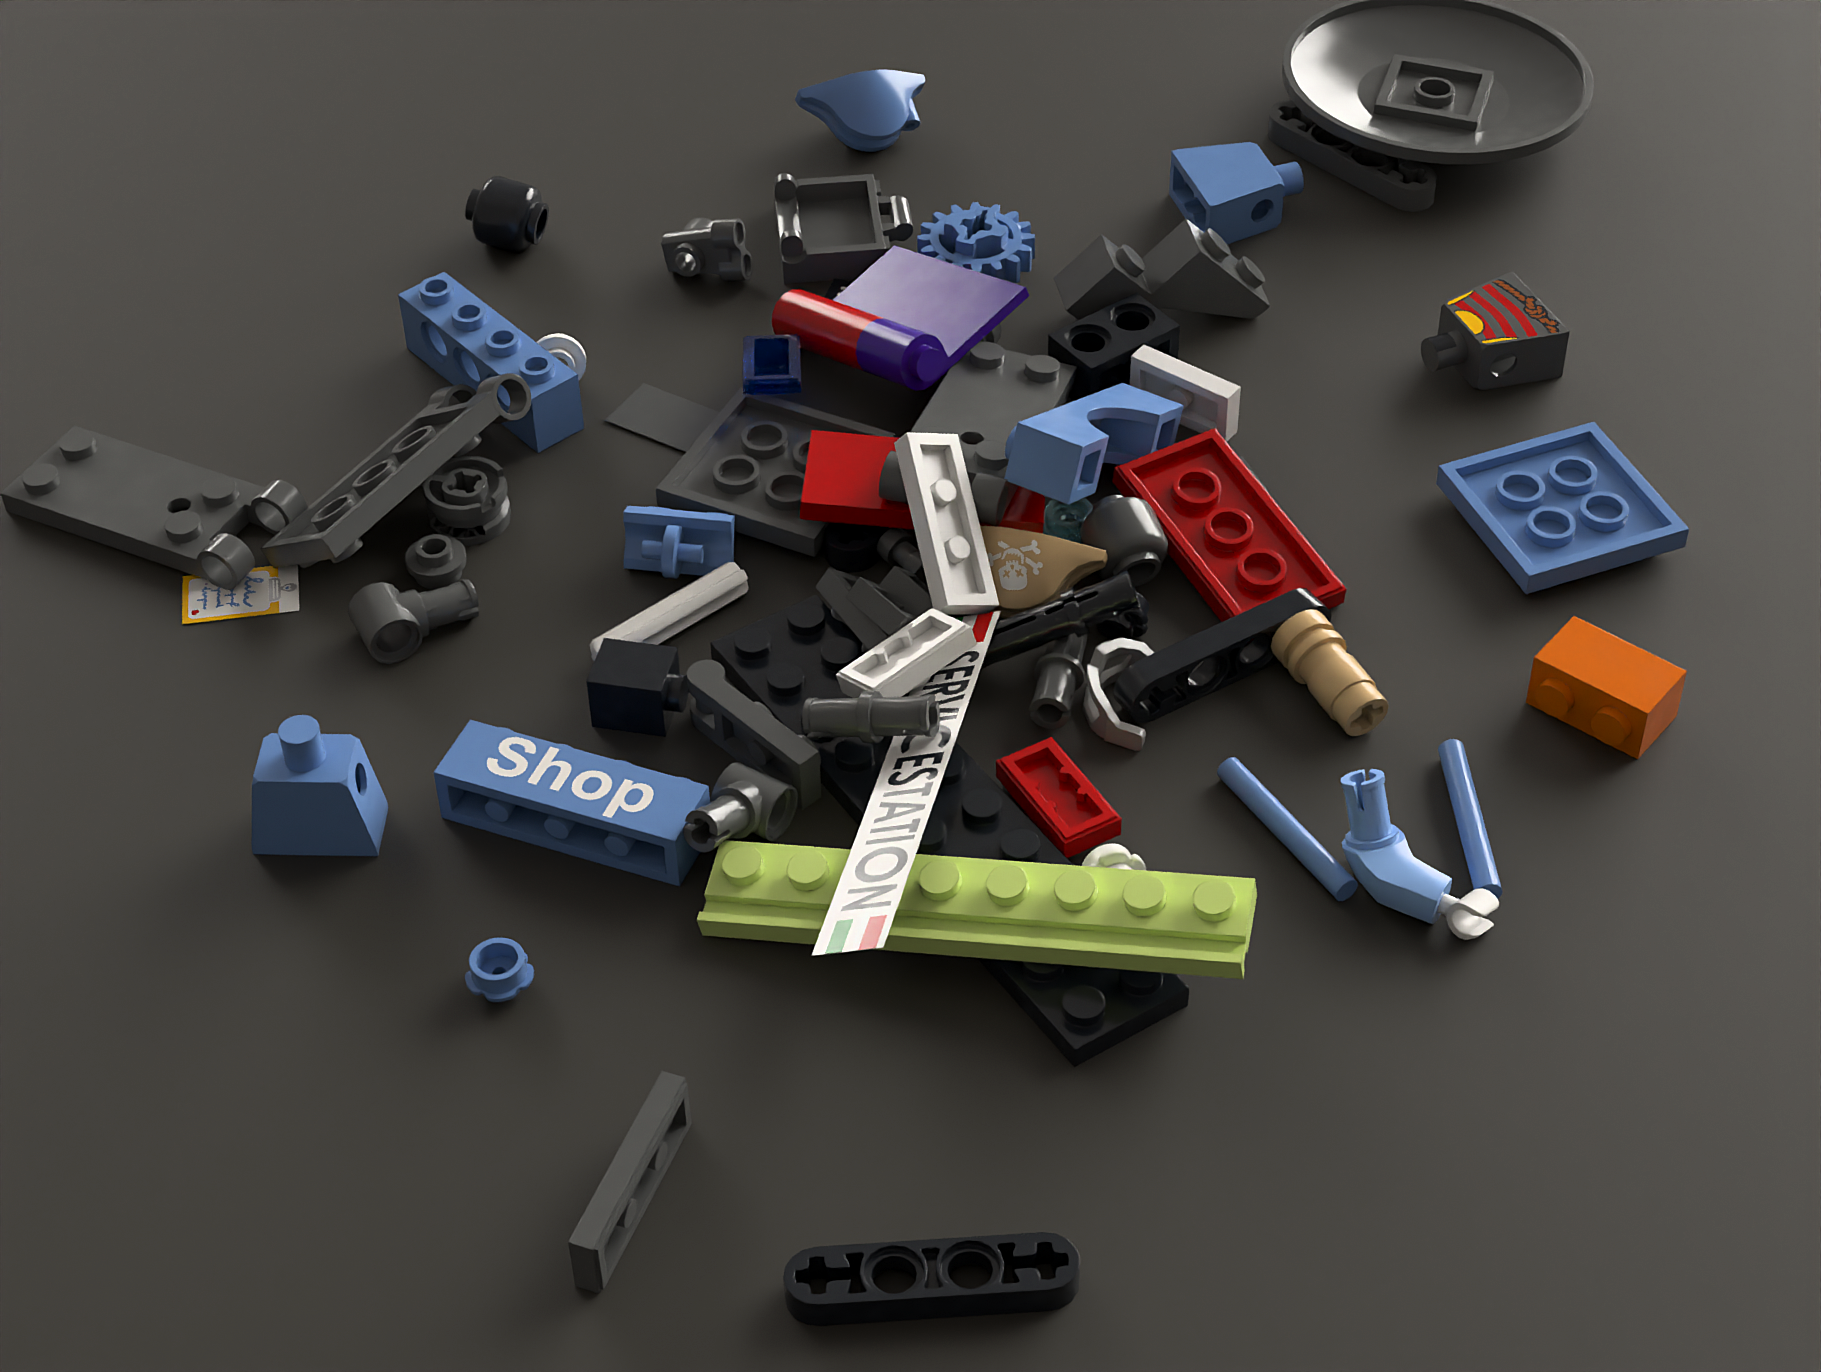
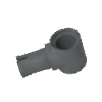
[348,579,479,664]
[683,762,798,852]

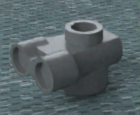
[661,217,753,281]

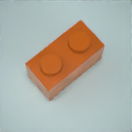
[1526,616,1687,759]

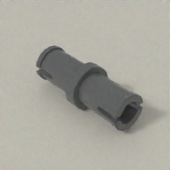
[802,691,940,743]

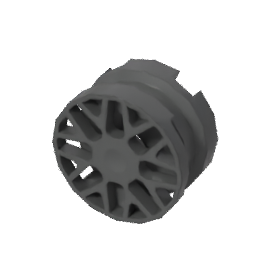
[422,456,511,546]

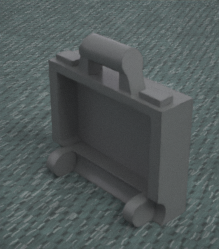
[774,173,914,284]

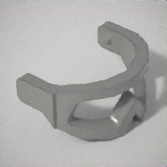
[1083,637,1154,751]

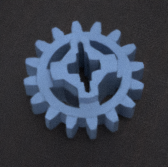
[917,202,1035,283]

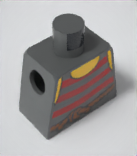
[1421,272,1570,390]

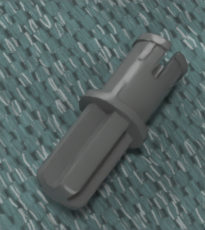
[1029,633,1087,729]

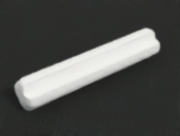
[589,562,749,661]

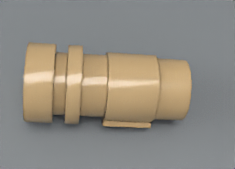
[1271,610,1389,736]

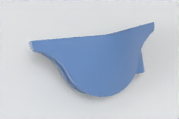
[795,69,925,152]

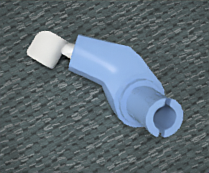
[1340,769,1499,940]

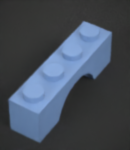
[1004,383,1184,505]

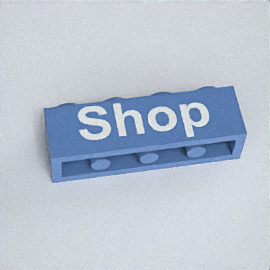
[433,720,710,886]

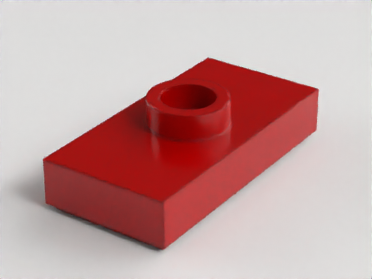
[996,737,1122,858]

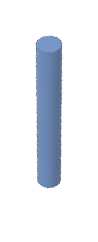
[1438,739,1502,899]
[1217,757,1358,901]

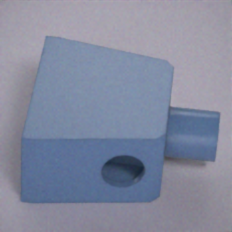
[1169,142,1304,244]
[252,715,388,856]

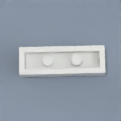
[894,432,999,615]

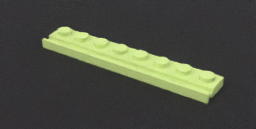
[697,840,1257,979]

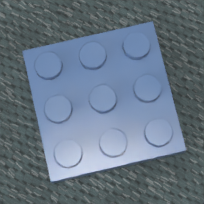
[1436,422,1689,594]

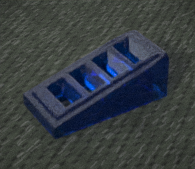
[743,334,801,395]

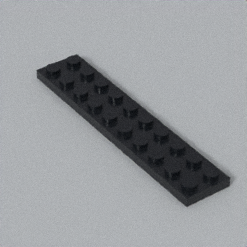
[710,595,1189,1067]

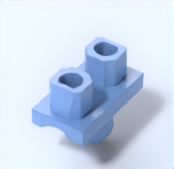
[623,506,735,579]

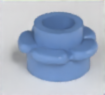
[465,938,534,1002]

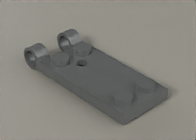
[879,342,1077,527]
[260,373,531,568]
[0,425,307,590]

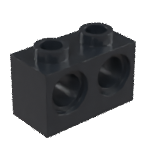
[1048,293,1180,401]

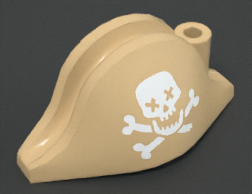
[980,526,1108,619]

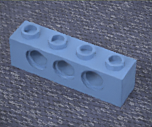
[398,272,584,453]

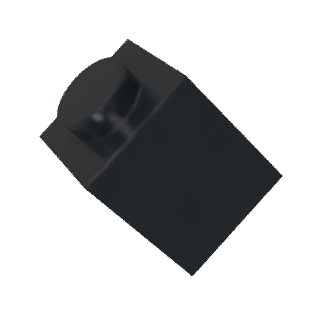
[586,638,689,737]

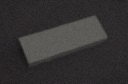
[568,1071,692,1294]

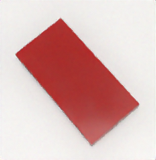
[1112,428,1347,643]
[800,430,1045,534]

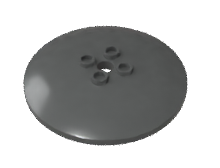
[1282,0,1594,164]

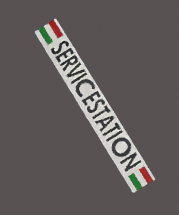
[811,611,1001,956]

